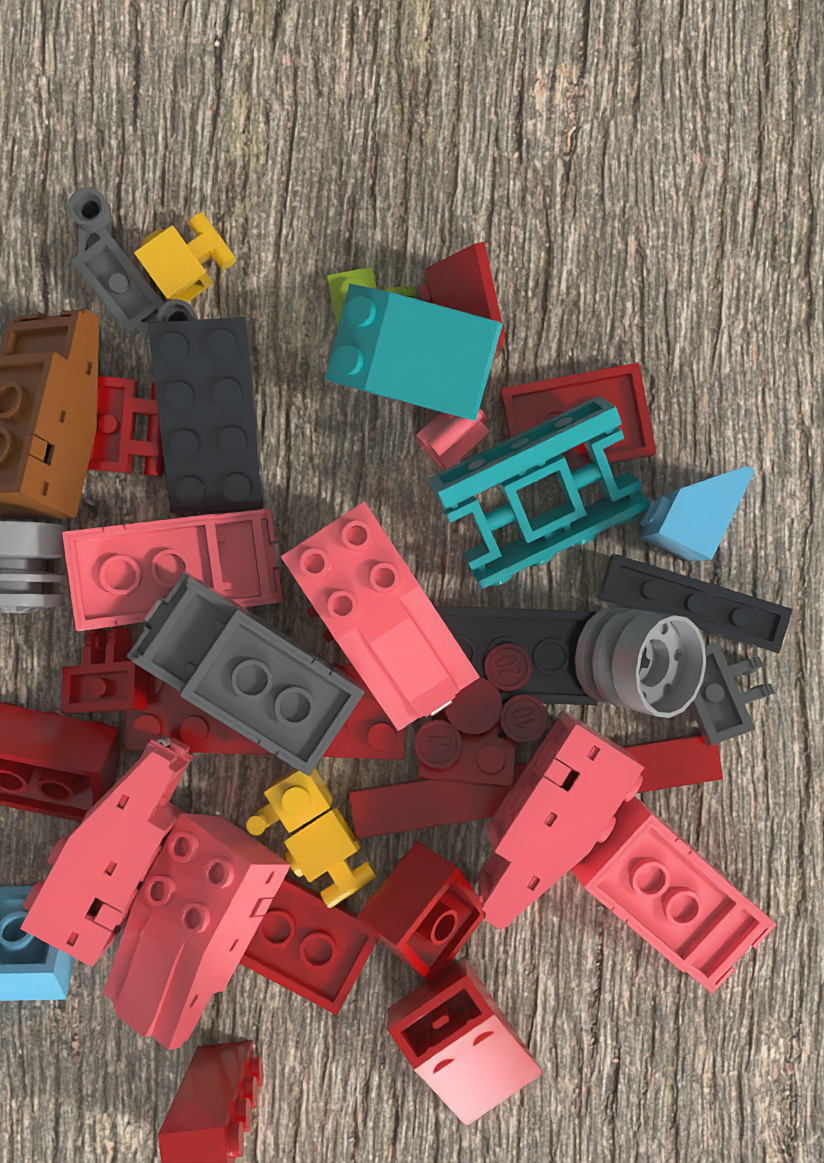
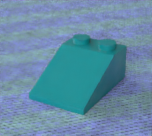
[325,283,503,421]

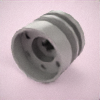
[0,521,65,613]
[575,605,706,718]

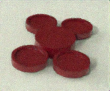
[414,643,548,768]

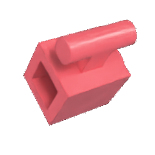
[416,408,490,471]

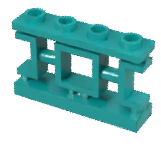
[428,395,650,589]

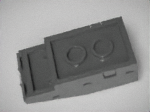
[126,570,365,776]

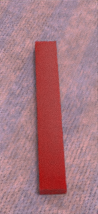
[349,733,723,839]

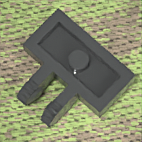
[690,641,775,747]

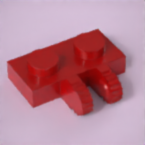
[61,626,148,714]

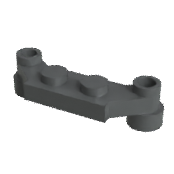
[68,187,198,337]

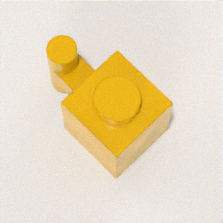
[134,212,237,303]
[246,768,333,835]
[284,807,378,908]

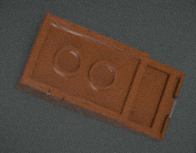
[0,309,99,519]

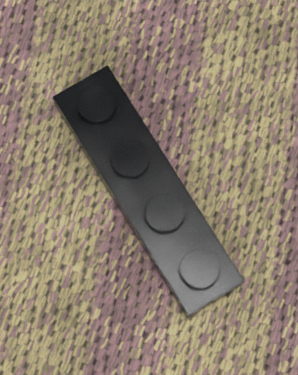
[598,554,793,654]

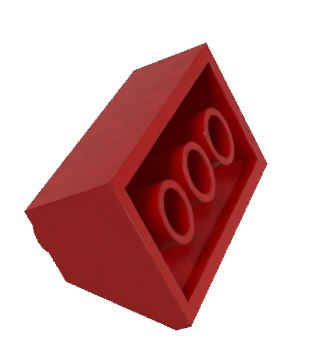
[0,702,120,822]
[158,1040,264,1163]

